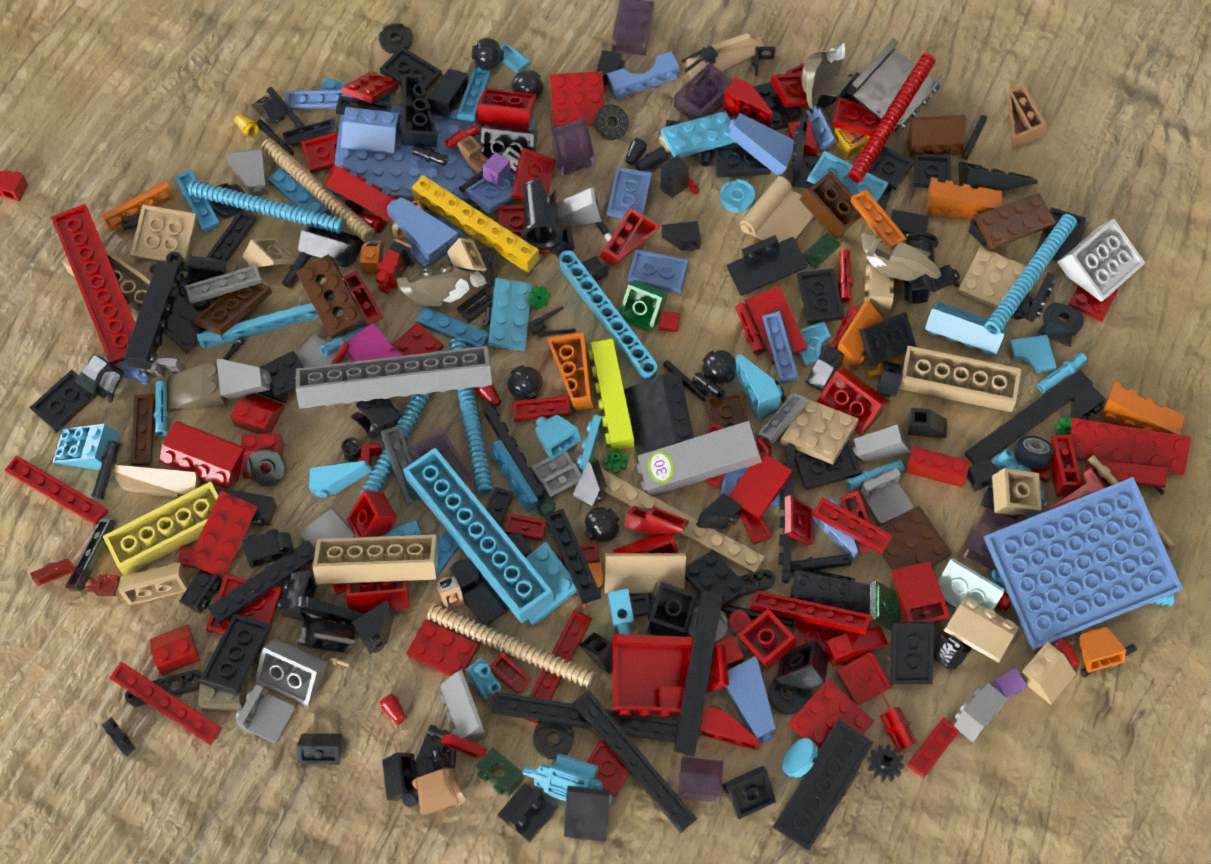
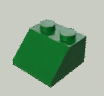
[619,280,668,331]

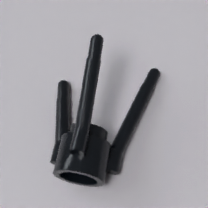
[682,45,718,85]
[528,306,576,338]

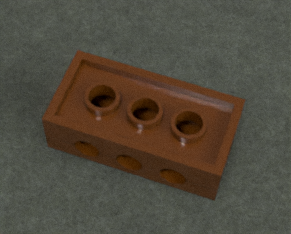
[296,254,367,339]

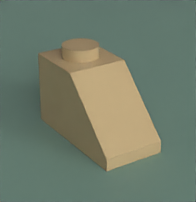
[447,238,487,271]

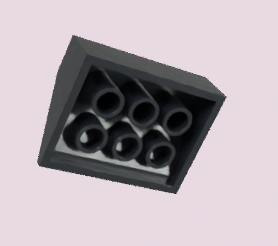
[624,372,694,459]

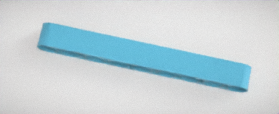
[559,250,657,381]

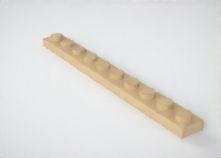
[601,469,765,573]

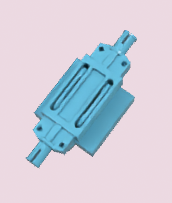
[523,754,613,804]

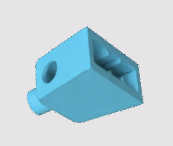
[535,415,581,460]
[607,589,634,635]

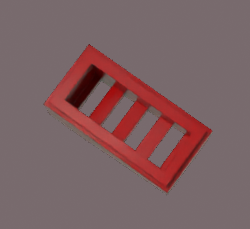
[489,652,532,694]

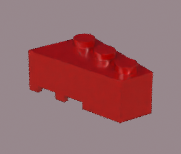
[599,207,661,267]

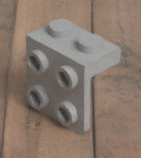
[861,468,913,525]
[236,684,295,743]

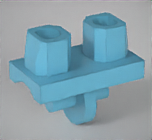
[465,658,501,700]

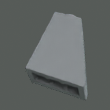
[226,149,268,197]
[557,187,601,228]
[217,359,271,399]
[853,424,912,462]

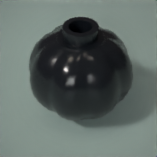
[471,37,504,70]
[512,70,544,100]
[702,350,736,384]
[507,365,543,400]
[584,507,620,542]

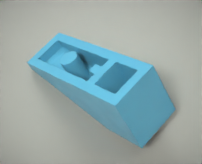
[309,461,372,498]

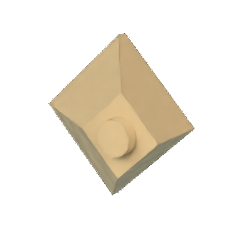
[242,238,297,268]

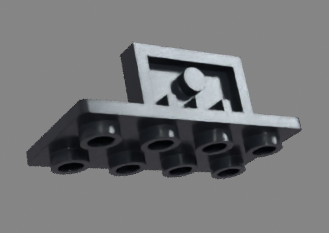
[727,235,808,296]
[790,570,875,614]

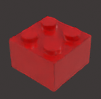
[738,609,797,670]

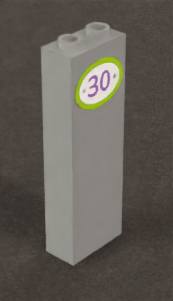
[636,421,762,496]

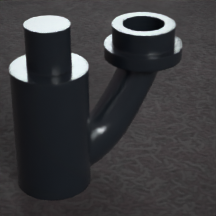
[431,745,456,771]

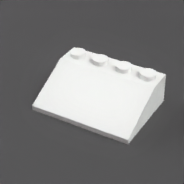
[1057,219,1145,301]

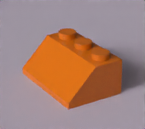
[837,300,884,370]

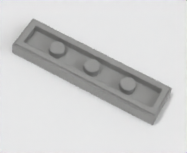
[184,265,262,304]

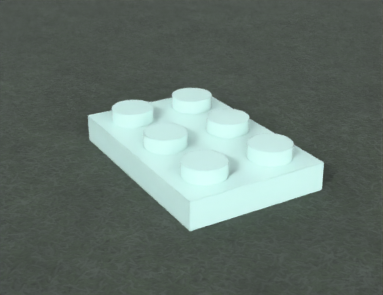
[938,558,1005,610]

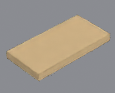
[604,553,686,594]

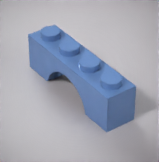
[607,52,680,100]

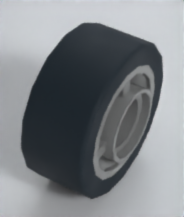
[1015,436,1054,469]

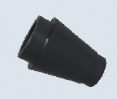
[625,138,647,166]

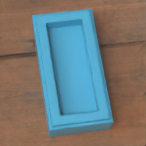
[500,42,530,74]

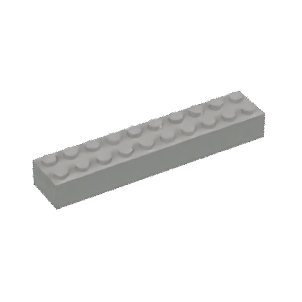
[296,346,492,408]

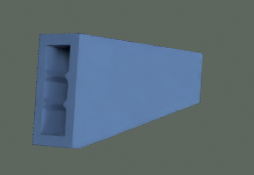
[728,113,794,176]
[387,197,458,262]
[723,656,775,743]

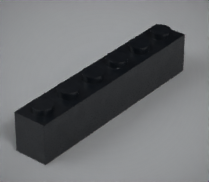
[124,262,184,370]

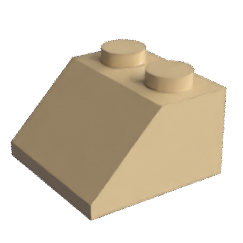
[992,468,1042,515]
[1020,642,1076,705]

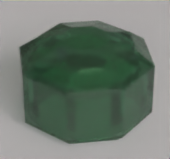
[537,497,556,517]

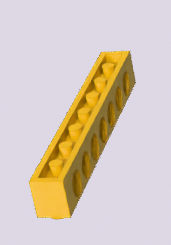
[411,175,539,273]

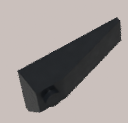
[958,161,1038,190]

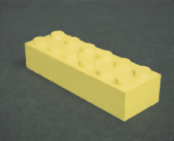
[103,482,218,576]

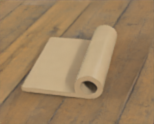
[740,176,815,242]

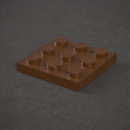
[879,506,952,570]

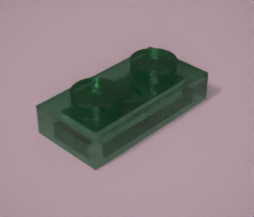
[802,233,840,269]

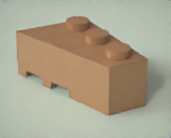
[1007,84,1047,149]

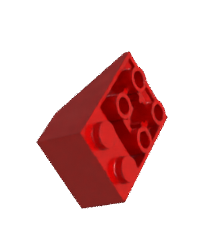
[724,77,773,128]
[891,561,949,623]

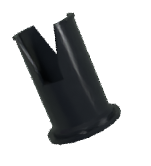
[521,179,563,250]
[902,232,939,304]

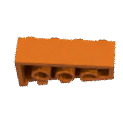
[926,177,1002,219]
[547,332,594,412]
[1100,381,1186,435]

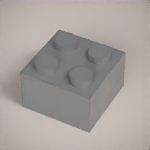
[954,683,1008,742]

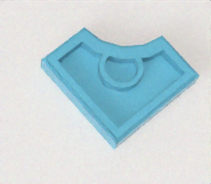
[798,321,832,367]
[1009,335,1057,373]

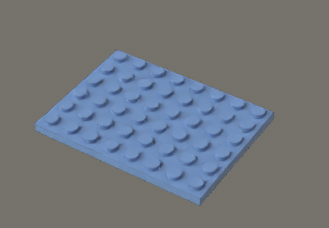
[332,106,481,202]
[983,477,1183,650]

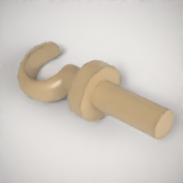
[322,651,351,667]

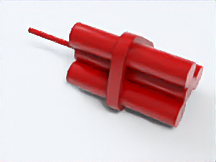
[880,690,918,752]

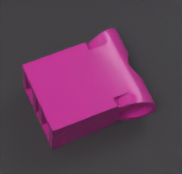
[345,323,404,362]

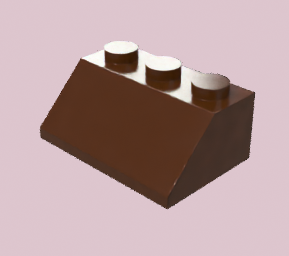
[907,115,966,156]
[799,171,862,239]

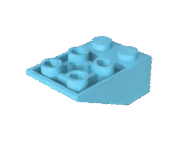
[53,424,120,470]

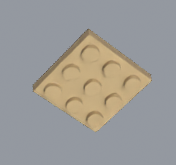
[130,204,197,265]
[958,247,1027,309]
[781,399,859,464]

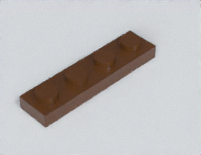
[131,394,155,466]

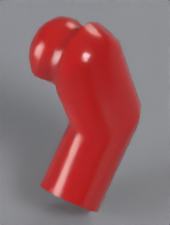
[755,437,771,457]

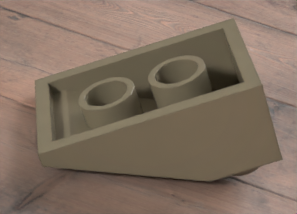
[168,363,225,411]
[198,652,246,712]

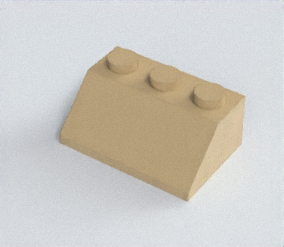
[119,562,188,605]
[944,596,1019,663]

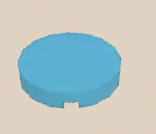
[720,179,755,212]
[782,738,818,778]

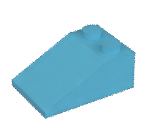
[735,354,783,420]

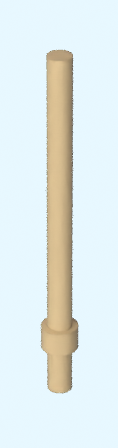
[1088,455,1175,549]

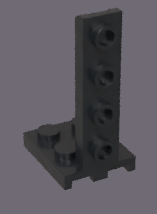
[790,118,821,189]

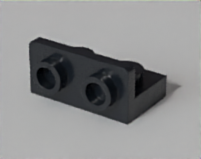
[179,569,223,614]

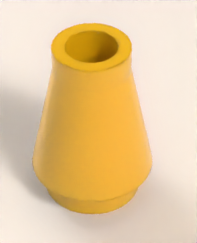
[234,114,259,137]

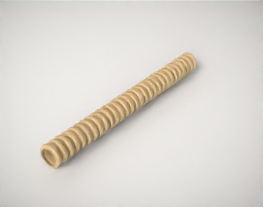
[261,138,375,242]
[427,603,596,689]

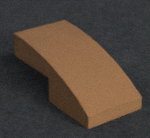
[457,135,488,174]

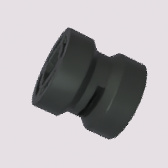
[341,437,361,462]

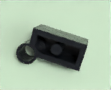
[242,529,294,568]
[382,752,419,807]

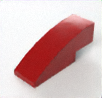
[623,505,689,535]

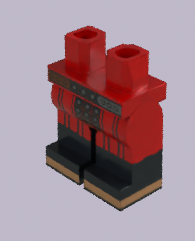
[375,238,416,294]

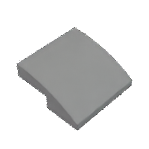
[297,334,338,368]
[139,358,185,377]
[531,451,582,498]
[300,509,356,549]

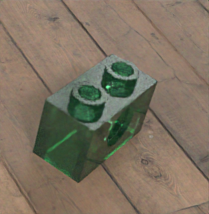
[476,747,525,797]

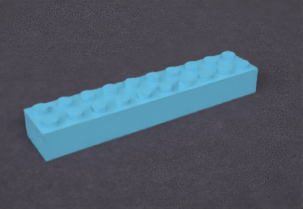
[403,448,554,623]

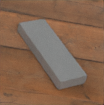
[758,392,809,444]

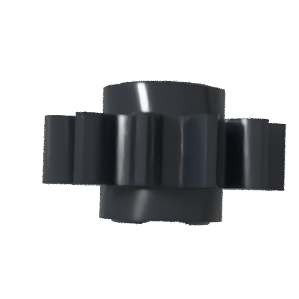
[867,744,905,782]

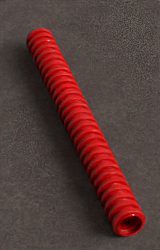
[848,53,936,183]

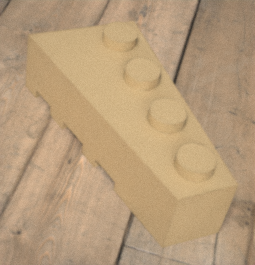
[864,243,894,317]

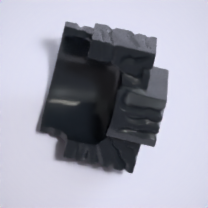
[933,627,972,670]

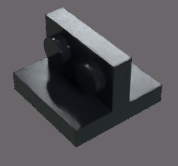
[721,766,776,820]
[497,783,557,843]

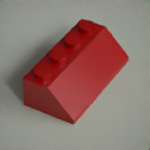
[159,421,245,489]

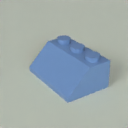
[341,107,400,155]

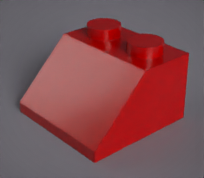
[230,394,285,434]
[241,433,284,479]
[347,490,397,538]
[150,624,201,676]

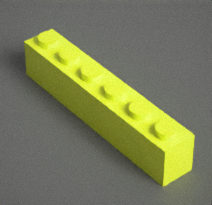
[588,339,634,451]

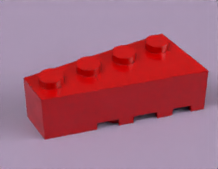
[324,164,398,223]

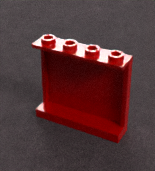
[612,634,693,717]

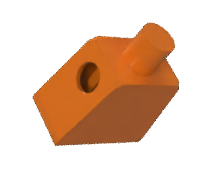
[1079,626,1126,673]

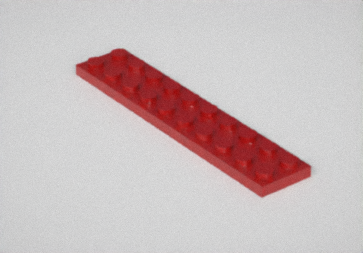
[51,203,135,365]

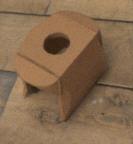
[412,767,466,815]

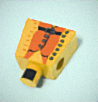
[834,128,870,160]

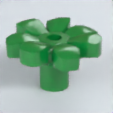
[528,286,551,309]
[1054,417,1072,435]
[603,450,628,473]

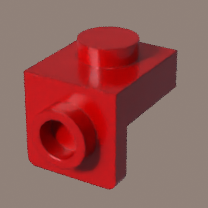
[358,443,383,474]

